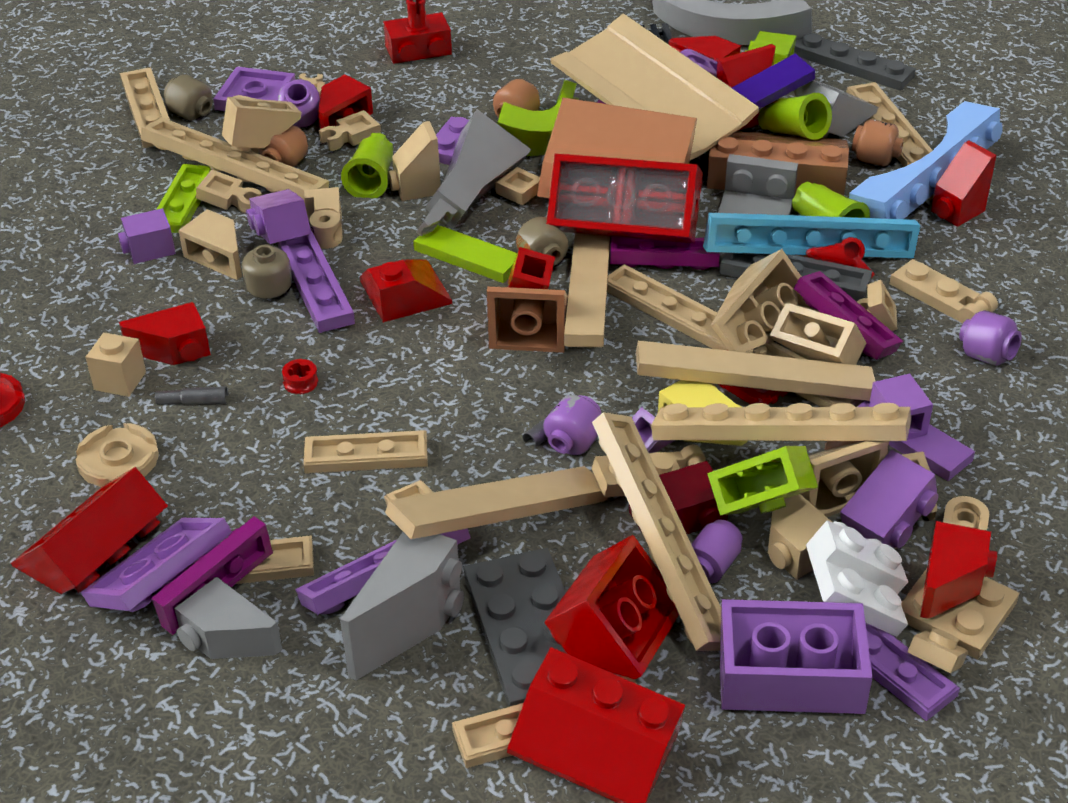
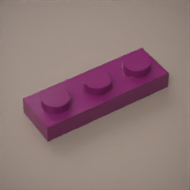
[610,236,720,270]
[793,271,903,360]
[152,516,273,635]

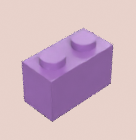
[246,189,311,244]
[840,449,938,549]

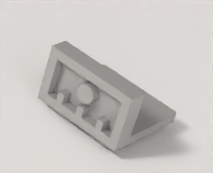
[718,154,798,215]

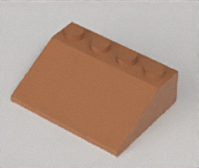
[537,98,697,200]
[707,131,849,196]

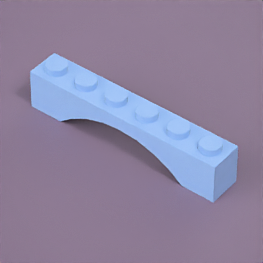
[849,101,1002,219]

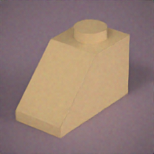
[222,97,302,152]
[388,121,441,201]
[178,209,242,280]
[770,302,866,365]
[768,494,832,580]

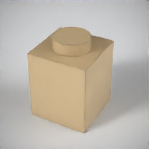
[86,332,146,397]

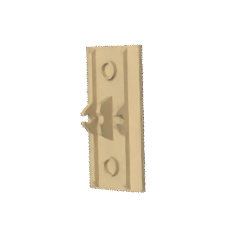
[551,13,759,160]

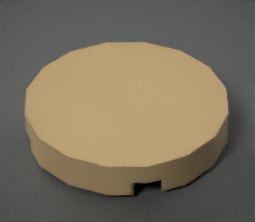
[76,423,159,487]

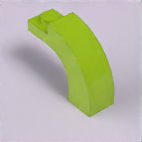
[497,80,579,156]

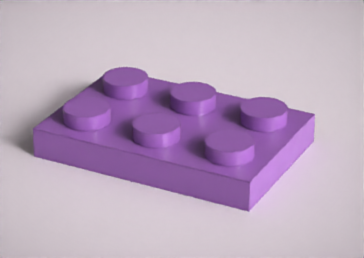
[81,518,232,612]

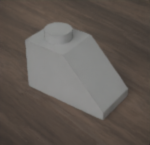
[174,577,282,659]

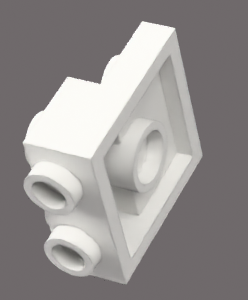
[806,520,908,637]

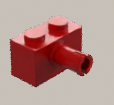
[383,0,452,64]

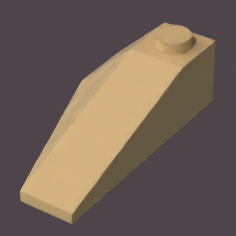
[711,249,820,352]

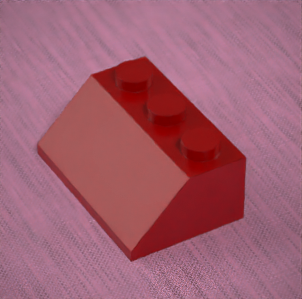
[10,467,168,594]
[544,535,679,680]
[507,647,686,803]

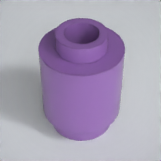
[691,520,743,583]

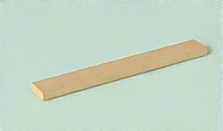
[607,264,864,407]

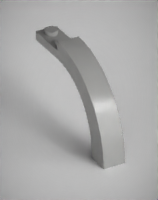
[652,0,812,45]

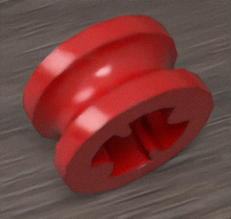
[282,359,318,394]

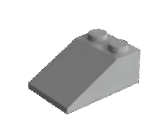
[340,532,464,680]

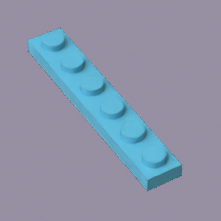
[703,212,920,258]

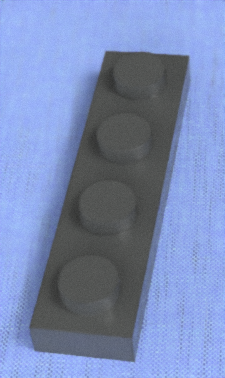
[794,33,916,91]
[720,253,872,302]

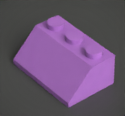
[720,599,872,714]

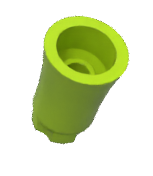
[757,93,832,140]
[341,133,394,198]
[792,181,870,218]

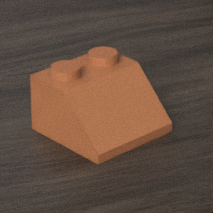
[487,286,568,353]

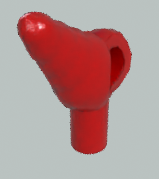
[806,237,875,277]

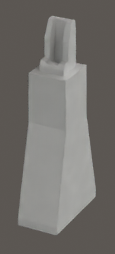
[416,109,531,236]

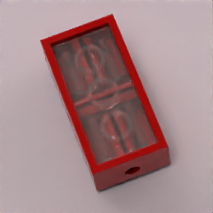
[546,153,703,244]

